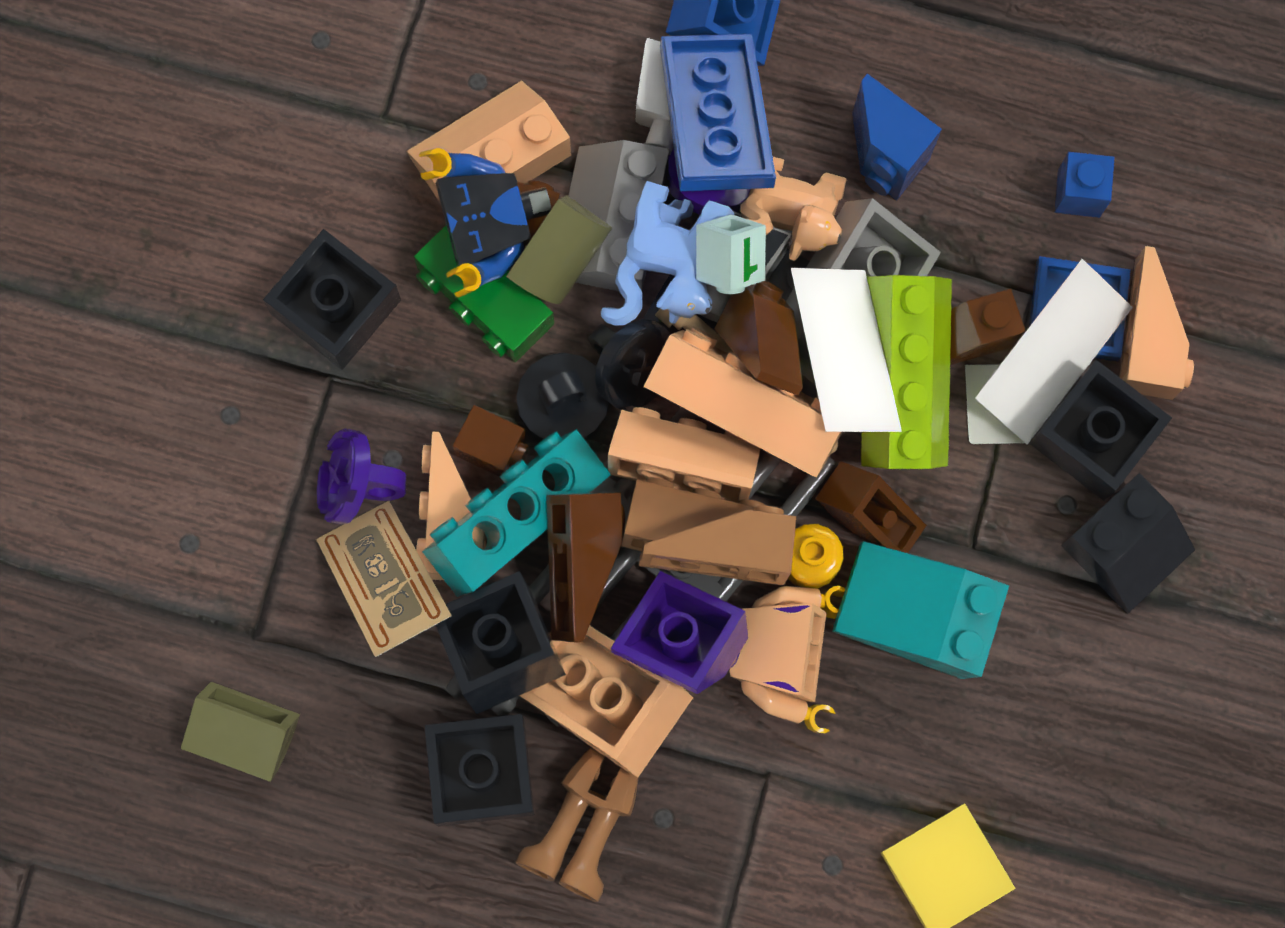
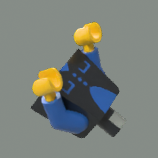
[419,148,552,297]

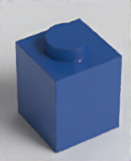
[1055,152,1115,218]

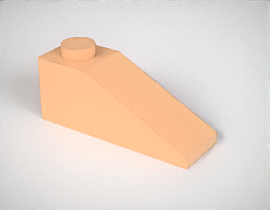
[1119,246,1194,400]

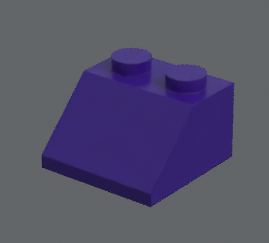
[611,571,748,694]

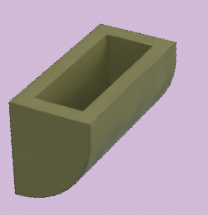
[506,195,612,304]
[181,682,300,782]

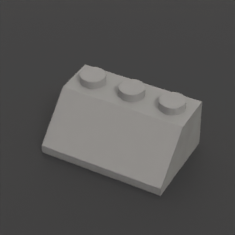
[568,140,669,291]

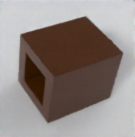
[453,405,530,477]

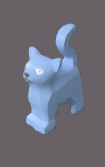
[601,181,734,326]

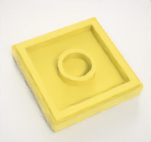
[881,804,1016,928]

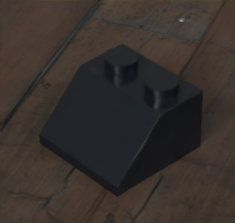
[1061,473,1195,614]

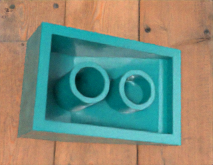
[832,541,1009,679]

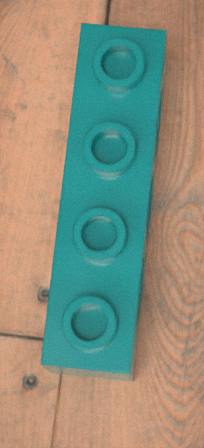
[422,429,611,597]

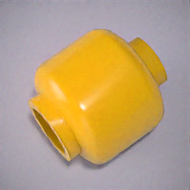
[788,524,844,589]

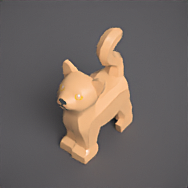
[740,157,846,261]

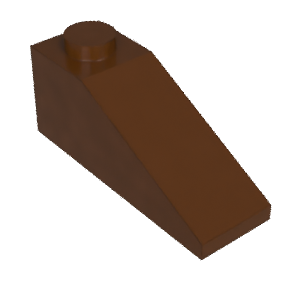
[714,281,803,395]
[547,493,625,643]

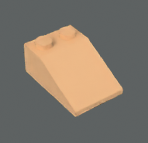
[519,626,693,778]

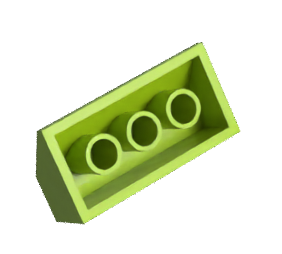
[861,275,952,469]

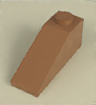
[639,506,796,585]

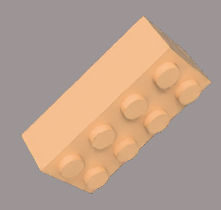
[644,327,842,478]

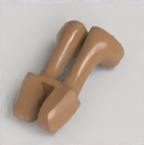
[515,748,639,902]

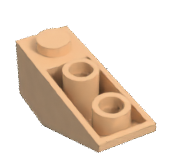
[416,432,487,580]

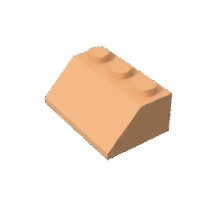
[407,81,571,202]
[608,407,761,503]

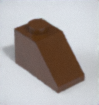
[950,288,1026,365]
[815,461,927,553]

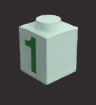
[696,214,766,294]

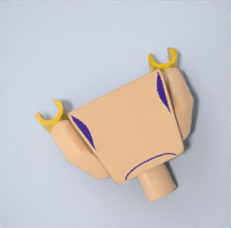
[729,586,845,733]

